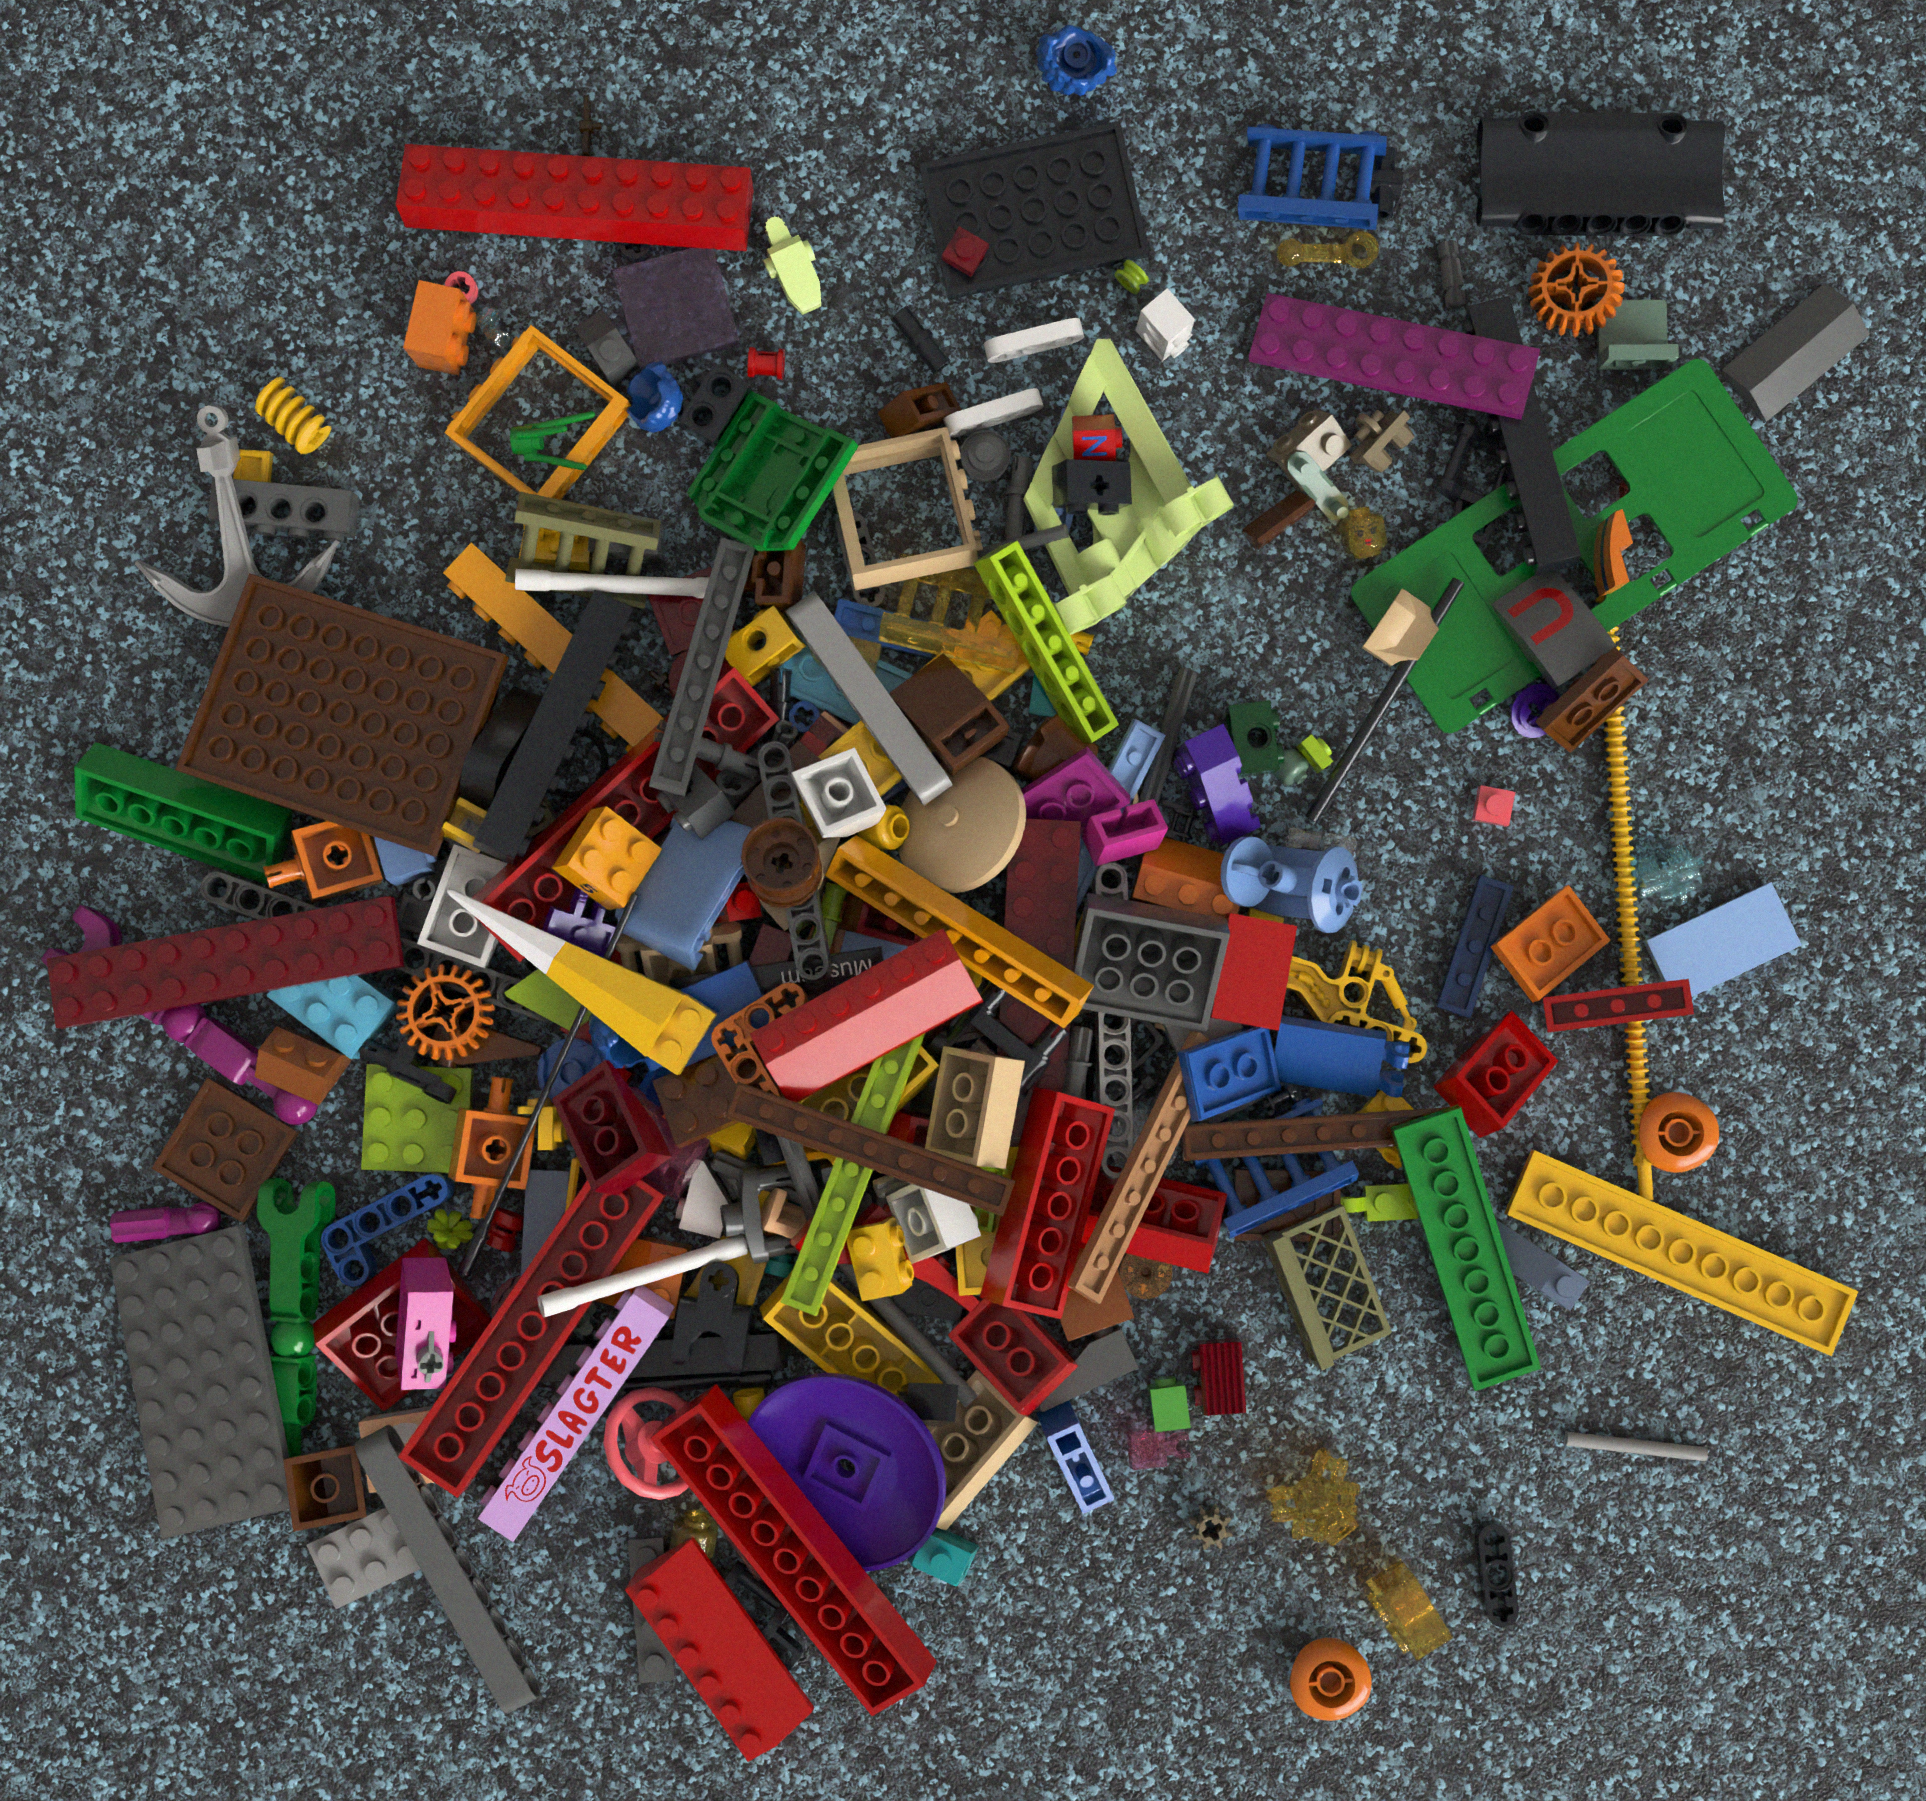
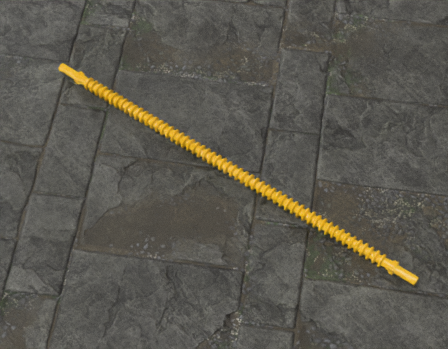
[1594,581,1654,1200]

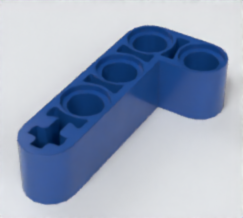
[321,1173,455,1287]

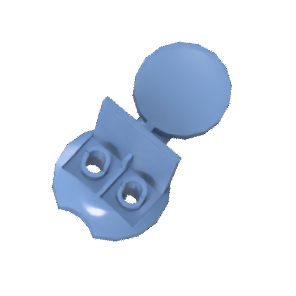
[1221,837,1363,933]

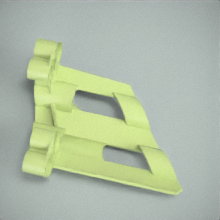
[1023,339,1234,635]

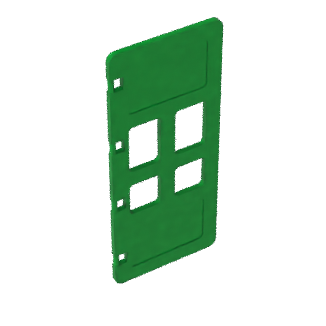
[1350,359,1798,734]

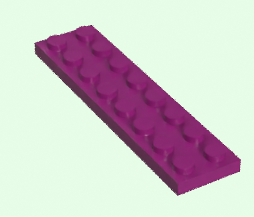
[1249,293,1540,420]

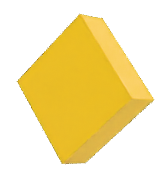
[233,449,273,483]

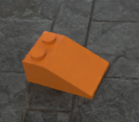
[595,1235,692,1319]

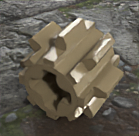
[1188,1504,1233,1550]

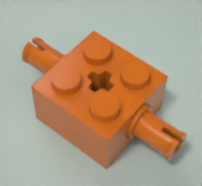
[263,821,383,903]
[448,1076,537,1219]

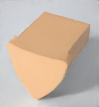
[761,1188,807,1239]

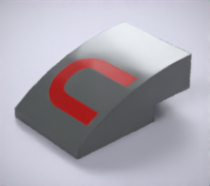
[1490,571,1617,690]

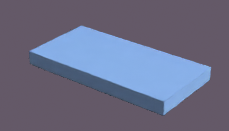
[1643,882,1802,997]

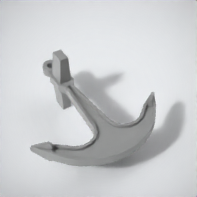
[135,404,340,627]

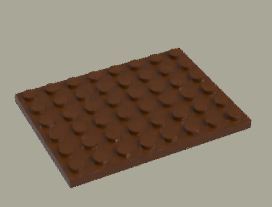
[175,573,509,857]

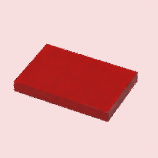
[1210,913,1297,1031]

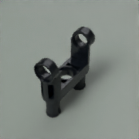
[360,976,498,1105]
[926,982,1070,1109]

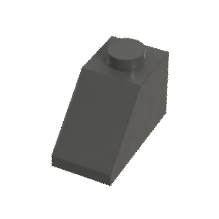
[574,310,640,386]

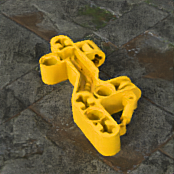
[1246,907,1427,1063]

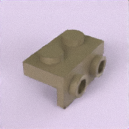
[1266,409,1353,491]

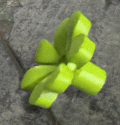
[427,1209,473,1249]

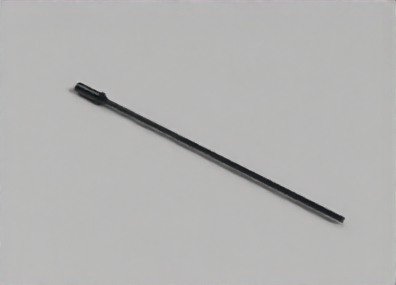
[457,892,639,1276]

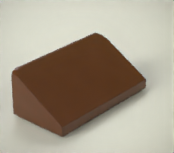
[1242,491,1315,550]

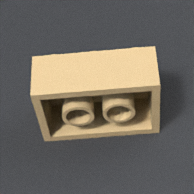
[925,1046,1025,1169]

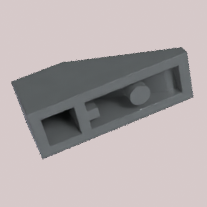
[1039,1325,1139,1412]

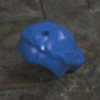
[627,361,683,433]

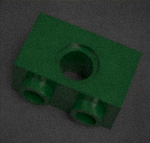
[1225,700,1284,777]

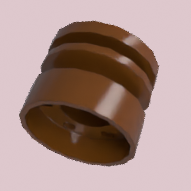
[741,817,822,908]

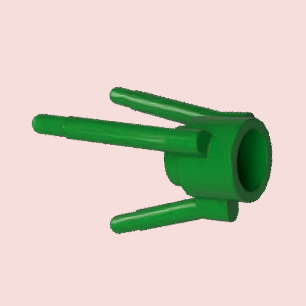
[510,411,595,470]

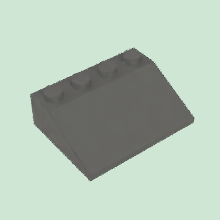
[1072,893,1230,1032]

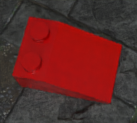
[1433,1010,1558,1138]

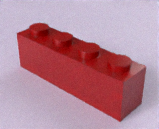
[1543,979,1694,1033]

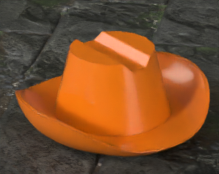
[1639,1092,1719,1173]
[1290,1638,1372,1721]

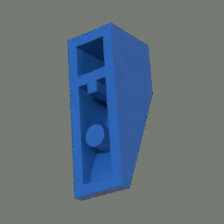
[1037,1400,1115,1514]

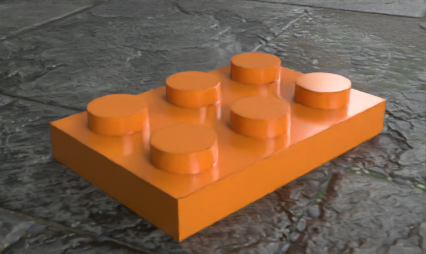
[1490,885,1611,1003]

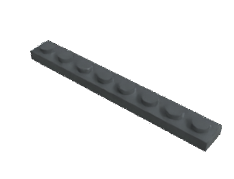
[649,537,755,796]

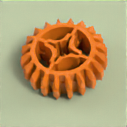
[1528,242,1625,338]
[396,964,495,1061]

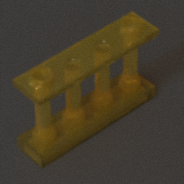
[879,553,1020,673]

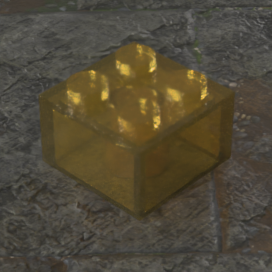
[1366,1560,1453,1661]

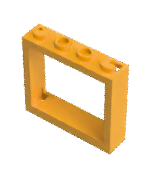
[444,325,631,500]

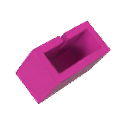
[1082,799,1168,867]

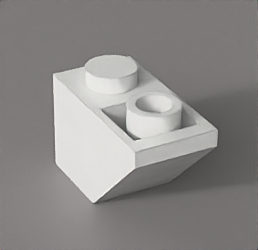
[675,1157,732,1239]

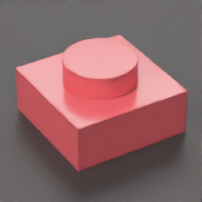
[1472,785,1515,827]

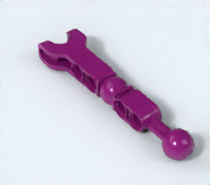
[41,905,319,1125]

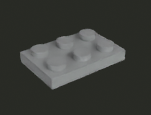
[307,1506,421,1609]

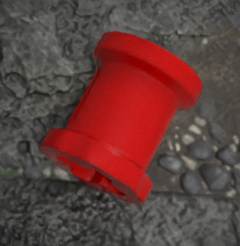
[747,347,785,380]

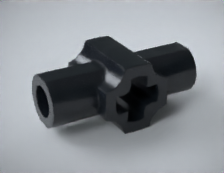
[1369,147,1403,220]

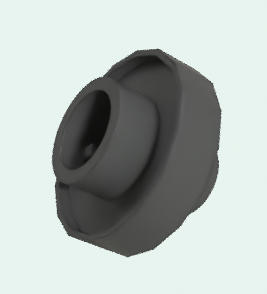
[960,430,1011,483]

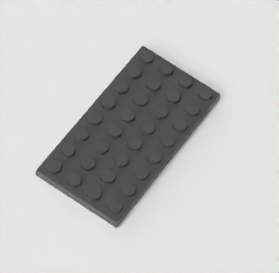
[109,1225,290,1539]

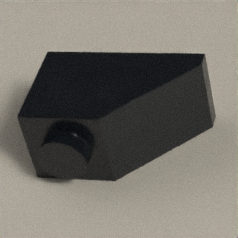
[896,1383,959,1427]

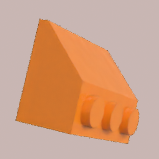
[1130,837,1240,918]

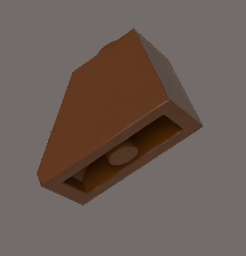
[878,382,962,438]

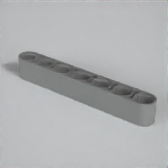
[785,591,953,806]

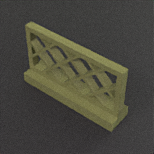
[1261,1204,1392,1371]

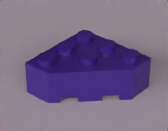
[1173,723,1261,847]

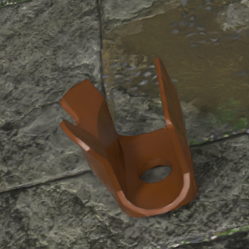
[1011,714,1099,781]

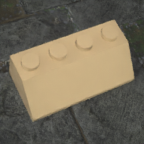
[927,1370,1039,1530]

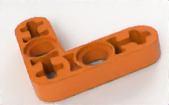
[711,983,808,1098]

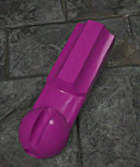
[110,1202,221,1243]

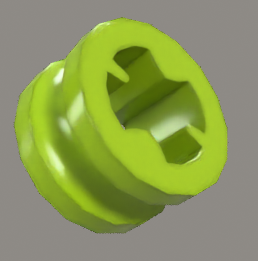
[1114,260,1149,294]

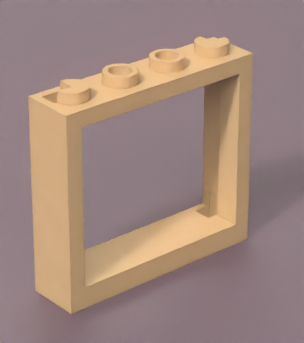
[832,427,983,591]

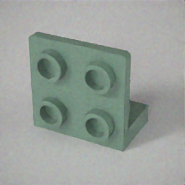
[1597,300,1679,370]

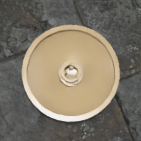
[898,757,1026,893]

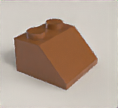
[255,1026,353,1105]

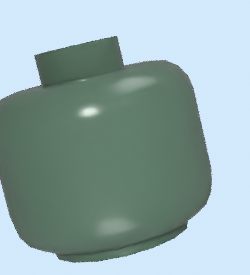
[1272,748,1309,786]

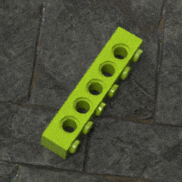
[973,540,1119,743]

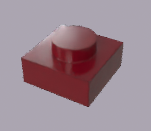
[942,226,989,277]

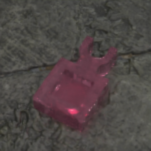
[1127,1429,1190,1470]

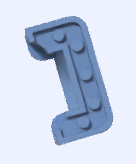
[615,816,753,971]

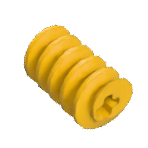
[255,376,332,454]

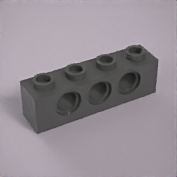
[208,477,360,543]

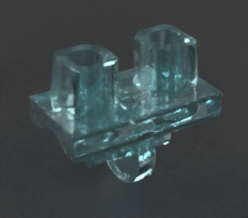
[1635,844,1704,906]

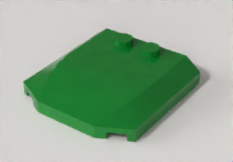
[687,391,859,551]

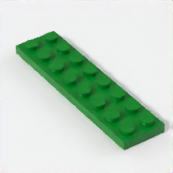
[1390,1105,1541,1391]

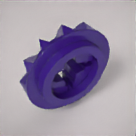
[1508,682,1560,738]

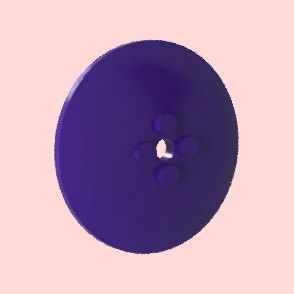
[748,1373,946,1571]

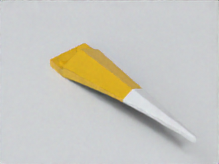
[447,890,718,1075]

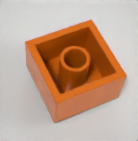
[403,280,477,376]

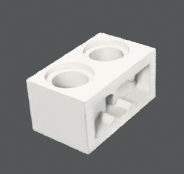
[1136,288,1195,362]

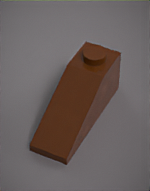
[427,1013,547,1069]

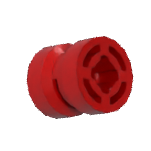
[485,1207,524,1253]

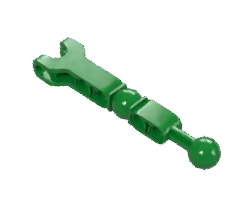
[257,1178,335,1457]

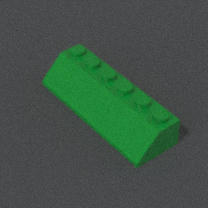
[74,742,292,885]

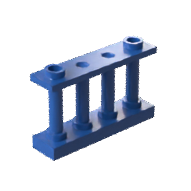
[1238,124,1387,230]
[1193,1098,1359,1239]

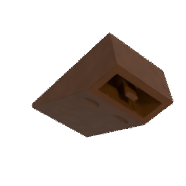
[889,653,1010,777]

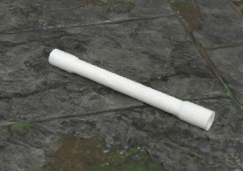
[515,569,709,598]
[537,1234,748,1317]

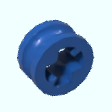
[789,701,820,733]

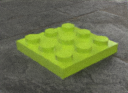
[361,1064,474,1173]

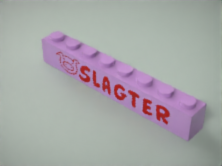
[478,1285,675,1542]

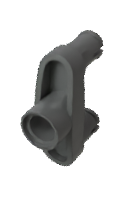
[720,1164,799,1264]

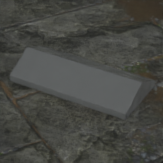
[1720,283,1870,423]

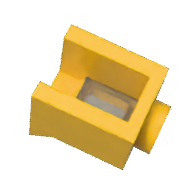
[442,797,487,854]

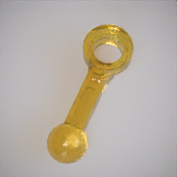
[1277,231,1379,268]

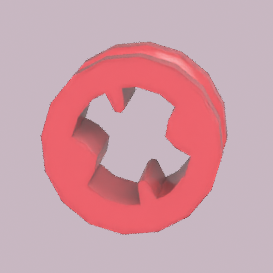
[445,271,479,304]

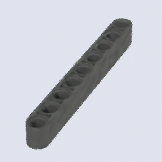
[355,1425,540,1714]

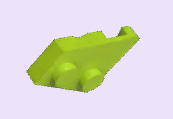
[504,969,591,1031]

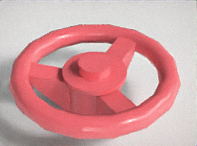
[603,1387,689,1500]

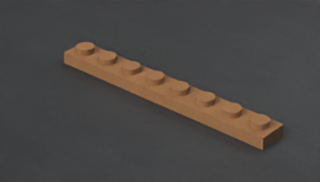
[1066,1031,1209,1304]

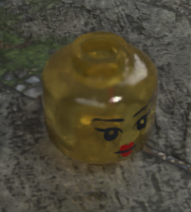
[1339,506,1387,559]

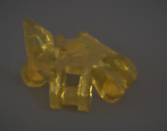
[1265,1447,1361,1547]

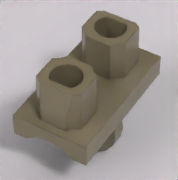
[1348,410,1415,473]

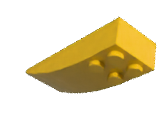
[760,1270,943,1427]

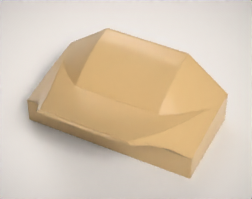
[1362,588,1439,667]

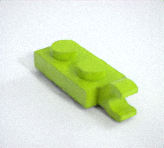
[1341,1183,1418,1222]

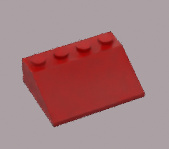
[313,1237,492,1412]

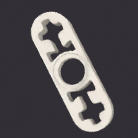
[984,318,1084,363]
[943,388,1044,438]

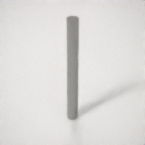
[1564,1431,1708,1461]

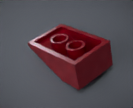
[552,1060,672,1195]

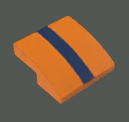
[1594,509,1633,597]

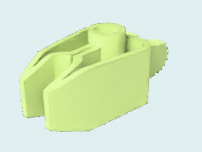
[763,216,821,315]

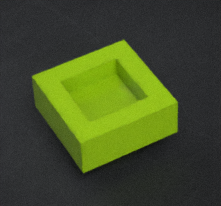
[1296,734,1334,774]

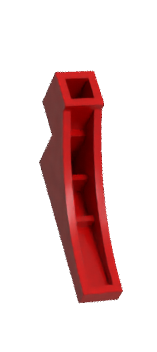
[789,1203,980,1313]

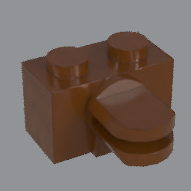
[743,540,806,613]

